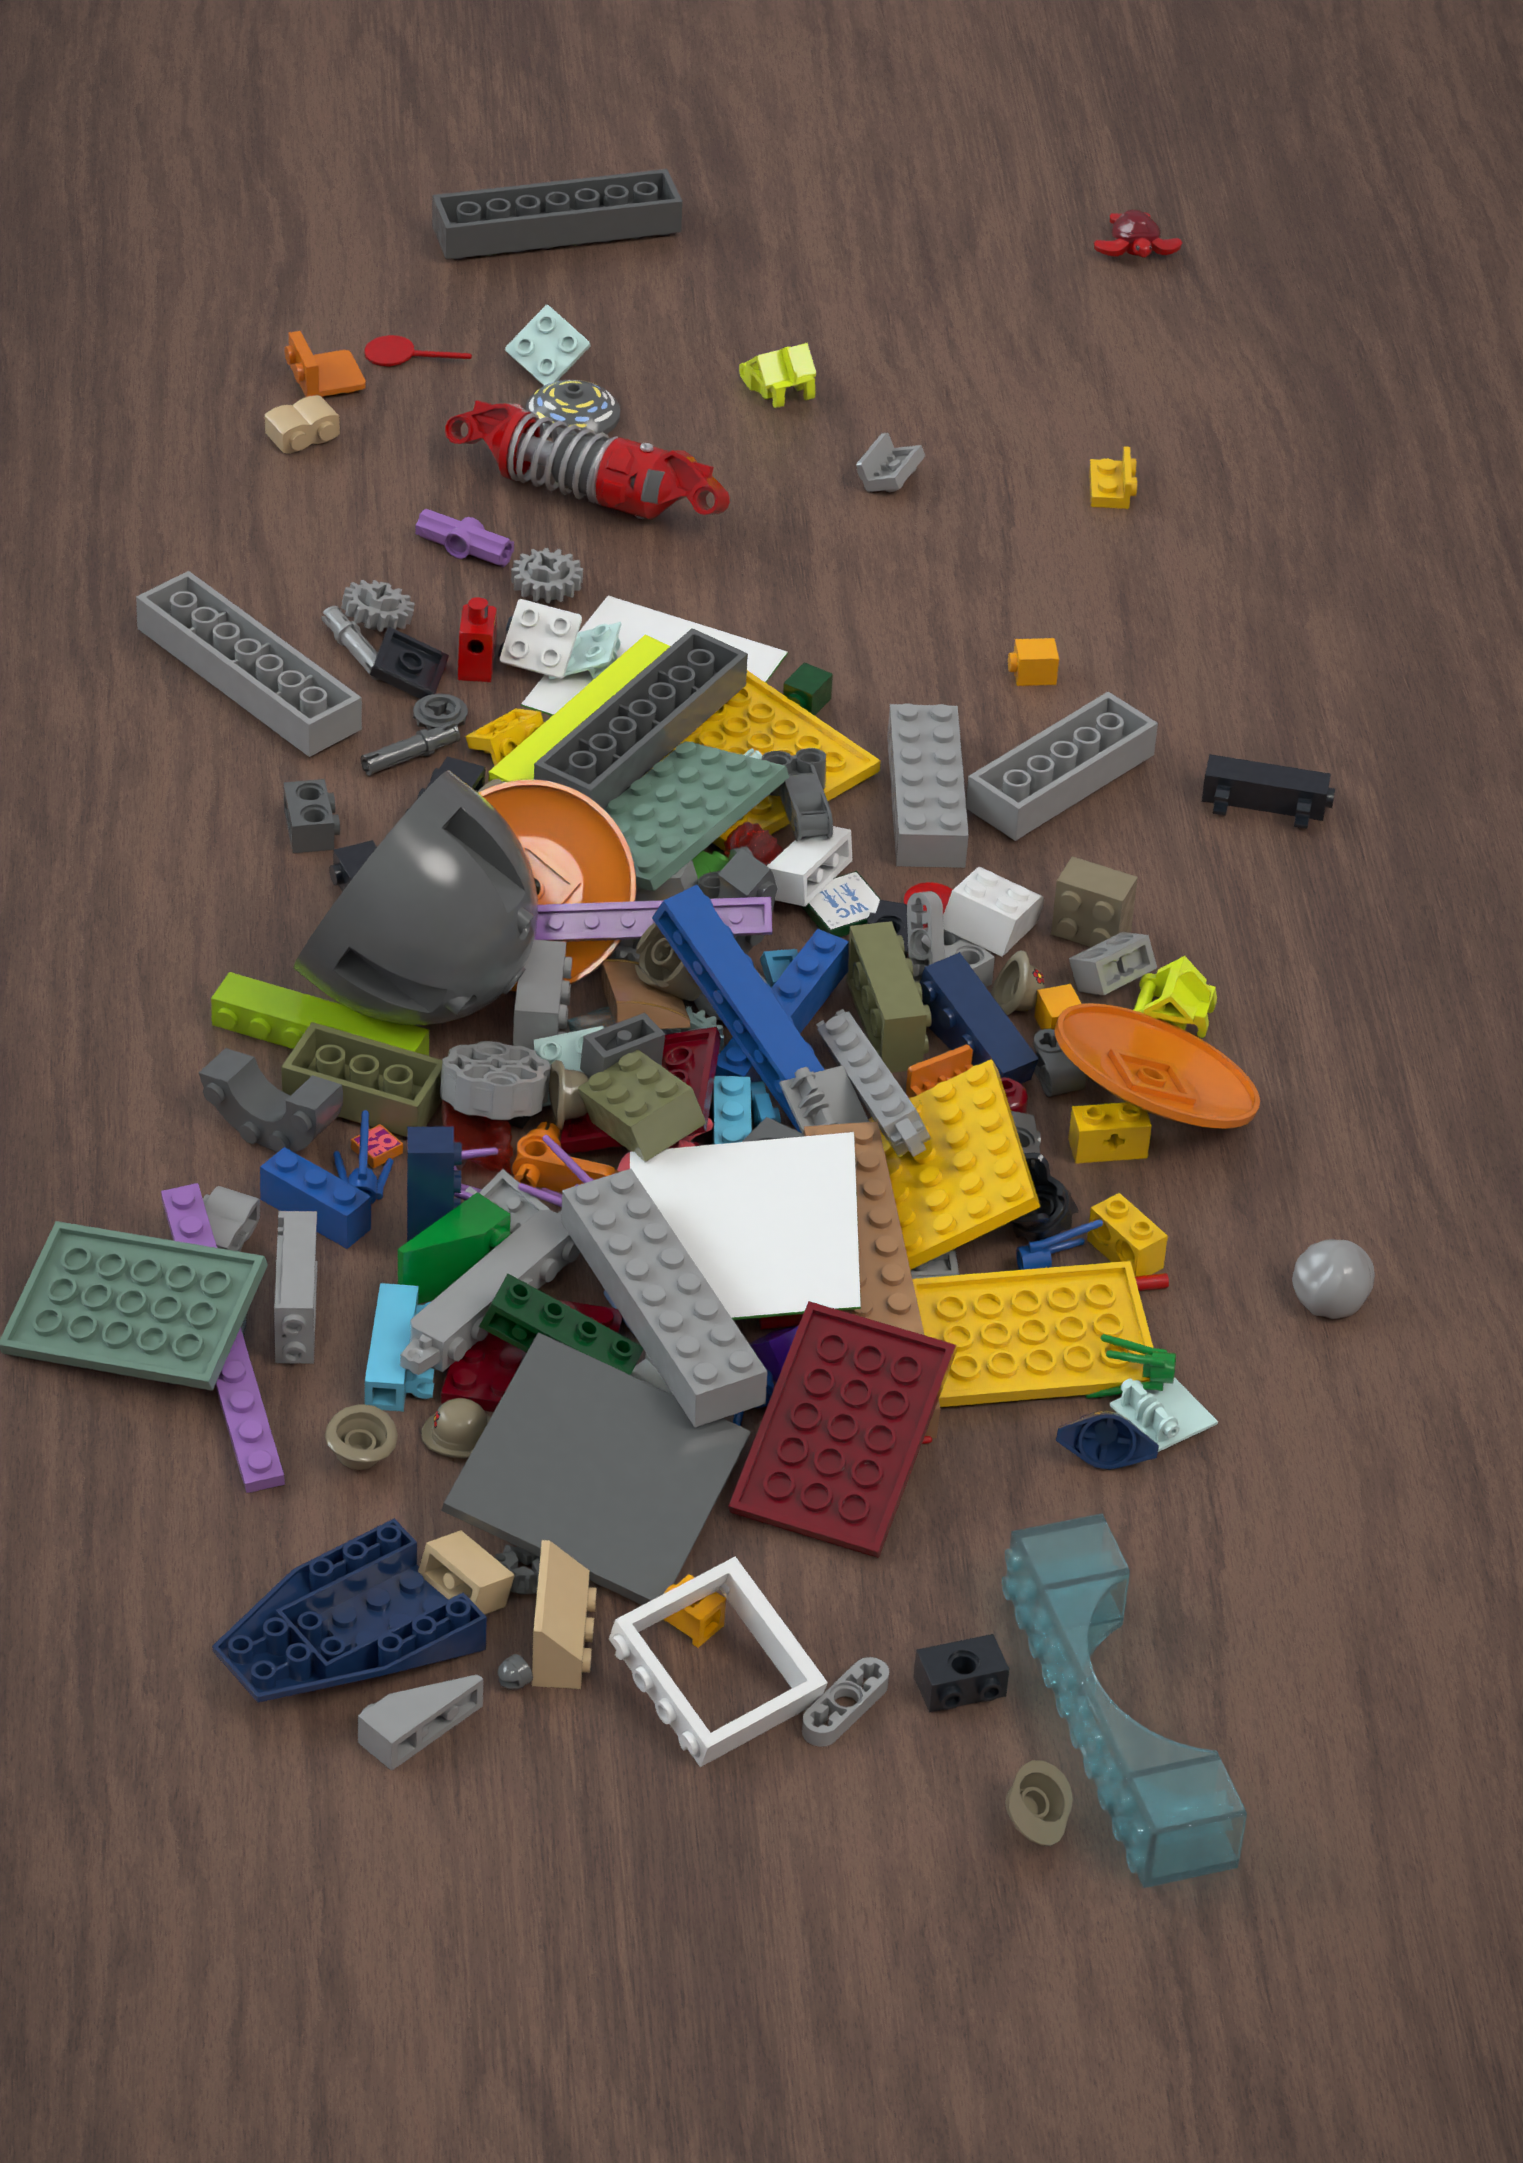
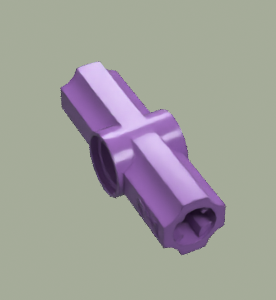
[416,509,514,567]

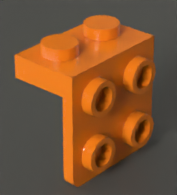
[284,331,366,397]

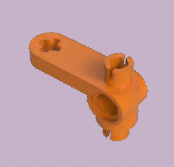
[512,1122,619,1193]

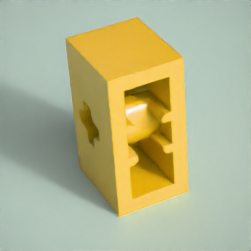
[1068,1102,1152,1164]

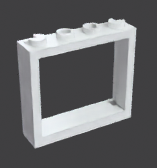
[609,1557,828,1767]

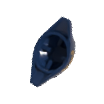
[1056,1411,1159,1469]

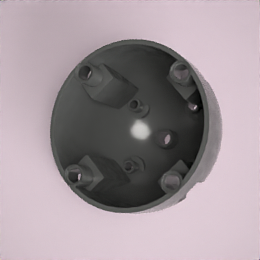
[293,770,538,1025]

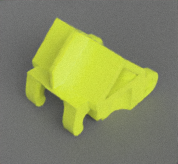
[739,343,816,408]
[1133,956,1217,1038]

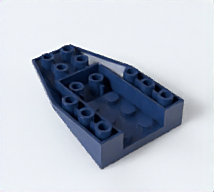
[212,1518,487,1703]

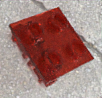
[441,1100,513,1175]

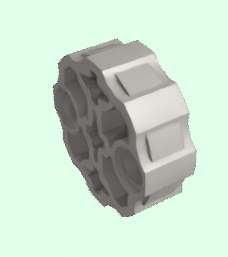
[440,1041,551,1120]

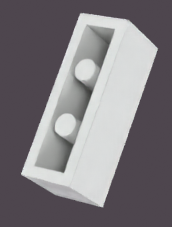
[767,826,852,906]

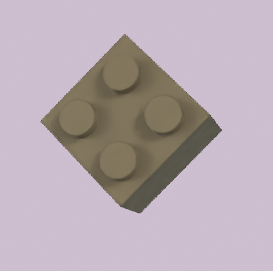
[1051,856,1138,947]

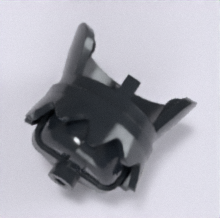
[1011,1152,1079,1242]

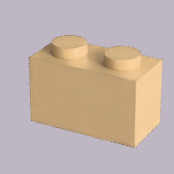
[418,1530,515,1615]

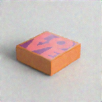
[351,1124,403,1169]

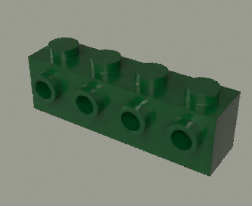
[479,1273,643,1375]

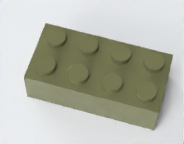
[846,921,931,1073]
[281,1022,442,1137]

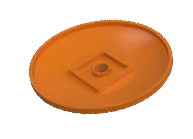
[479,780,637,992]
[1054,1003,1260,1129]

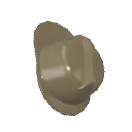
[1005,1760,1073,1846]

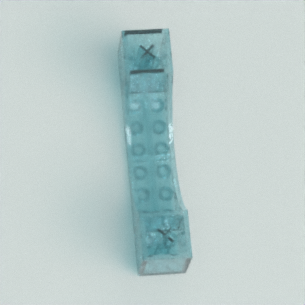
[1002,1513,1247,1888]

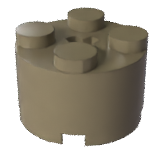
[635,923,701,1001]

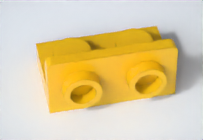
[1089,446,1137,509]
[465,708,544,766]

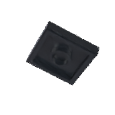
[369,627,449,699]

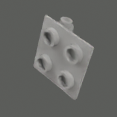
[779,1065,869,1134]

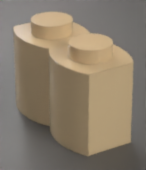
[265,395,340,454]

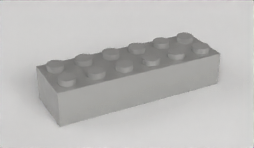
[966,692,1158,841]
[887,703,969,868]

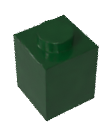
[783,662,833,716]

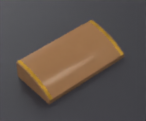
[602,959,690,1029]

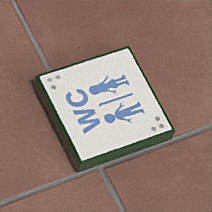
[800,871,880,937]

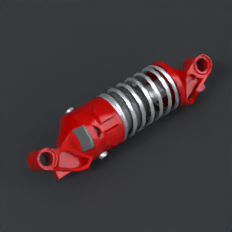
[445,400,730,520]

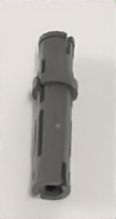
[360,721,460,776]

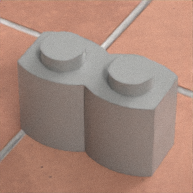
[203,1186,260,1252]

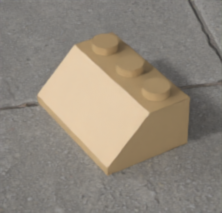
[532,1540,597,1689]

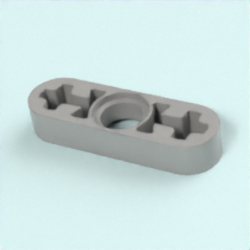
[907,891,945,982]
[802,1657,889,1747]

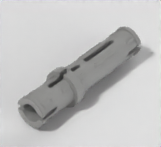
[321,606,379,680]

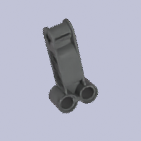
[762,748,833,841]

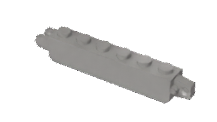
[816,1009,931,1157]
[400,1210,580,1375]

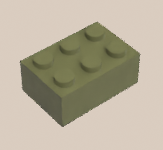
[577,1049,706,1162]

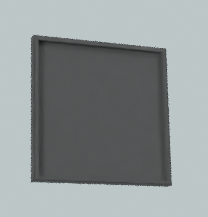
[441,1332,751,1605]

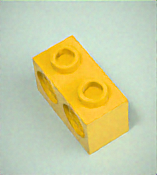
[1087,1193,1168,1276]

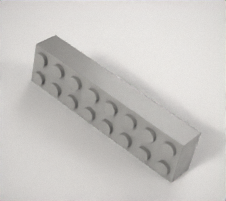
[136,571,362,757]
[561,1169,767,1427]

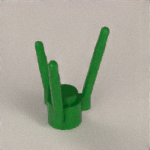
[1085,1334,1176,1399]

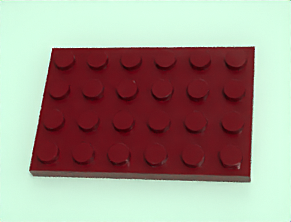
[728,1301,957,1558]

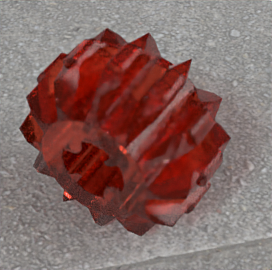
[723,821,783,866]

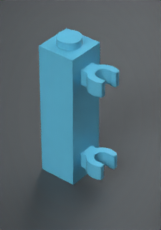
[365,1283,434,1412]

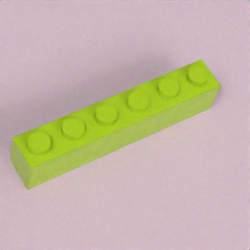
[211,972,429,1056]

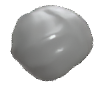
[1292,1239,1375,1319]

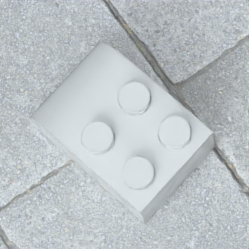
[943,867,1044,957]

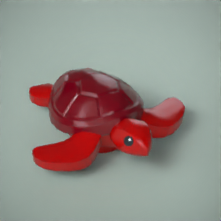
[1094,210,1182,258]

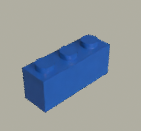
[260,1147,371,1249]

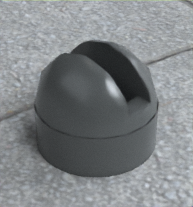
[497,1654,533,1691]

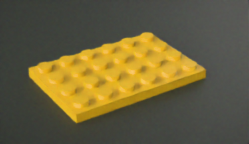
[868,1059,1040,1270]
[912,1261,1154,1407]

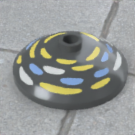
[526,380,620,438]

